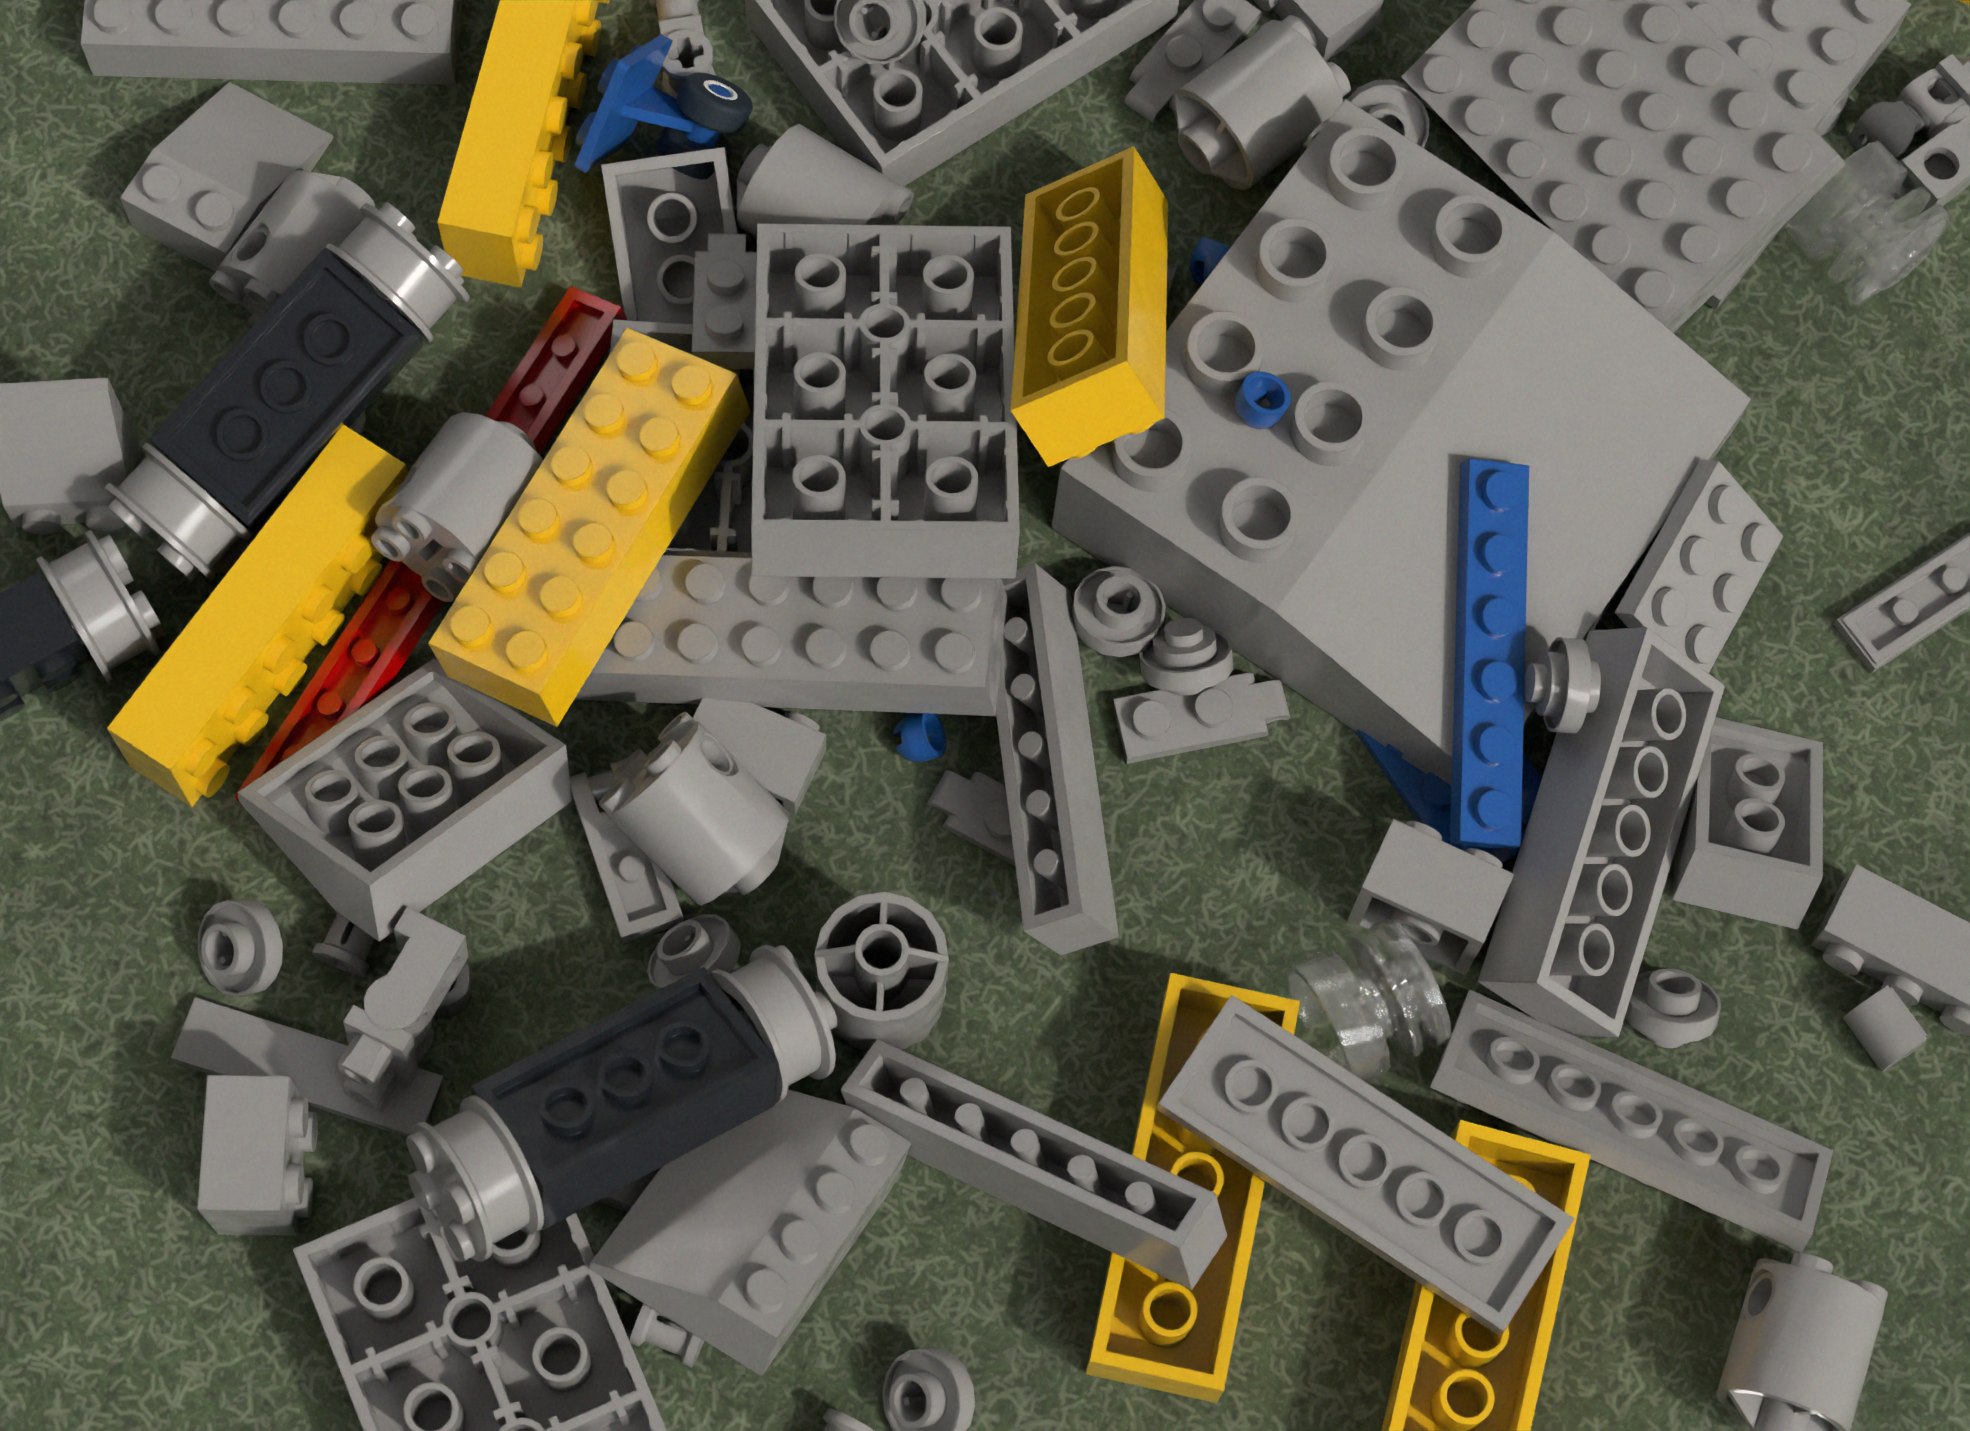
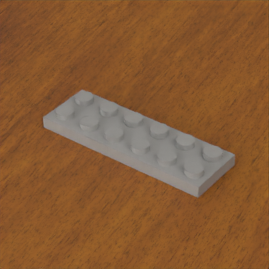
[1430,990,1833,1253]
[1157,995,1575,1336]

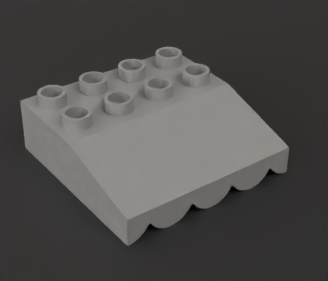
[1051,99,1751,785]

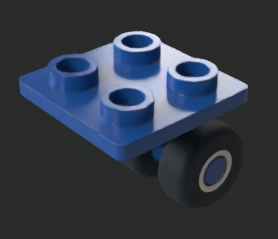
[574,34,753,180]

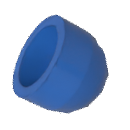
[1189,238,1230,286]
[1234,372,1291,430]
[893,713,946,762]

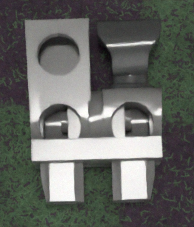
[1848,54,1970,225]
[337,907,472,1111]

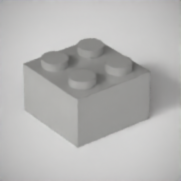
[1347,819,1514,975]
[197,1075,318,1236]

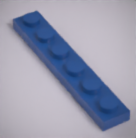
[1450,458,1529,850]

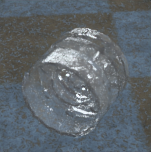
[1783,140,1952,306]
[1285,918,1452,1083]

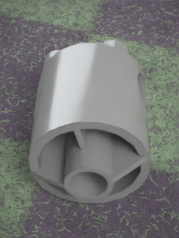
[1172,15,1351,191]
[736,124,914,240]
[209,170,375,328]
[371,412,543,602]
[599,712,789,905]
[815,892,949,1051]
[1717,1253,1888,1431]

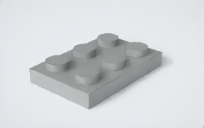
[1615,460,1783,673]

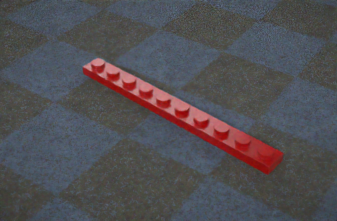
[234,286,628,808]

